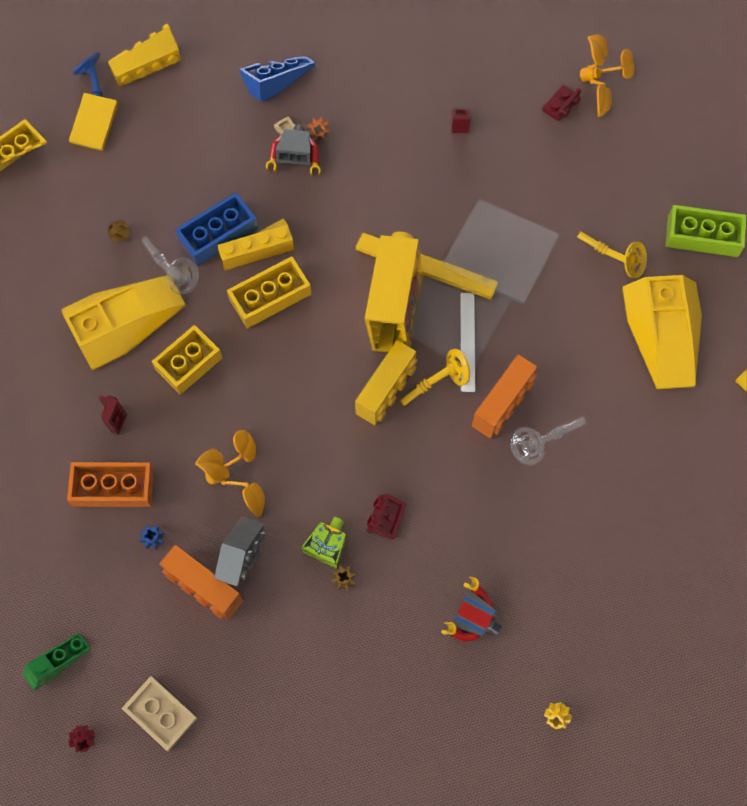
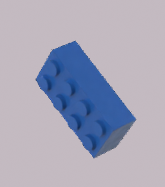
[175,192,258,266]

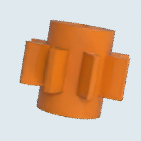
[308,116,330,139]

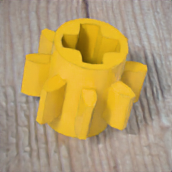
[544,702,572,729]

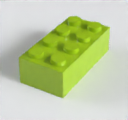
[665,205,746,257]

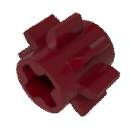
[68,725,95,753]

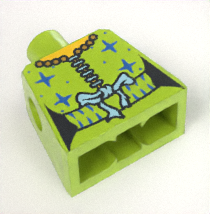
[302,517,346,569]

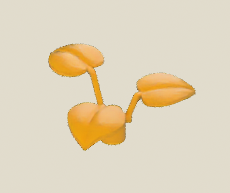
[580,34,635,117]
[195,430,265,518]

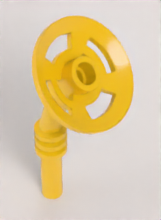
[577,231,647,278]
[400,349,470,406]

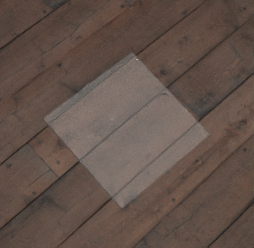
[441,199,560,305]
[412,256,515,364]

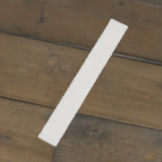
[460,293,475,392]

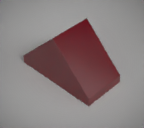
[451,109,471,133]

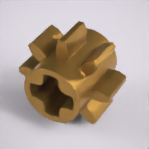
[107,219,130,243]
[331,565,356,591]

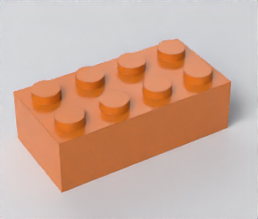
[472,354,537,439]
[67,462,154,507]
[160,545,243,621]

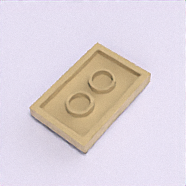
[122,676,197,752]

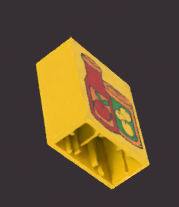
[365,232,423,352]

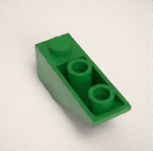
[23,633,91,691]

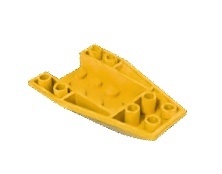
[61,275,186,371]
[622,275,702,389]

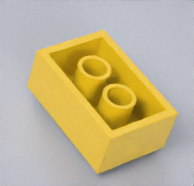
[151,325,223,395]

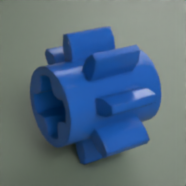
[139,524,165,550]

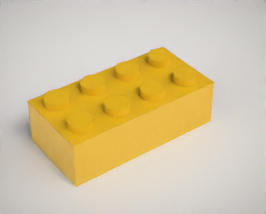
[227,256,312,329]
[355,340,417,426]

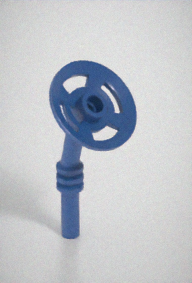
[72,52,103,97]

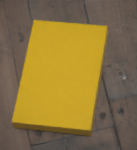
[69,93,118,151]

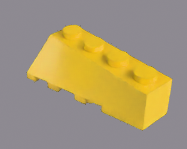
[108,24,181,87]
[0,119,47,172]
[217,218,294,271]

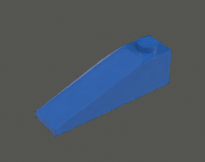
[239,56,315,101]

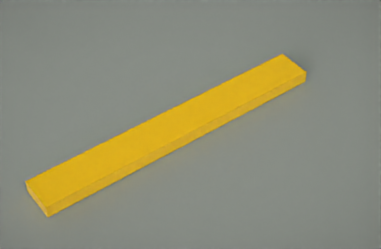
[356,233,498,300]

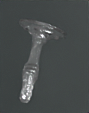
[141,237,199,295]
[511,417,586,465]

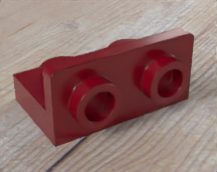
[542,84,581,122]
[99,395,127,435]
[366,494,407,540]

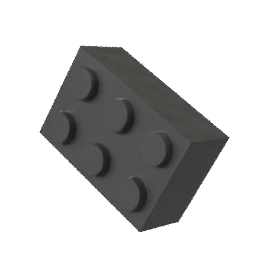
[214,516,265,586]

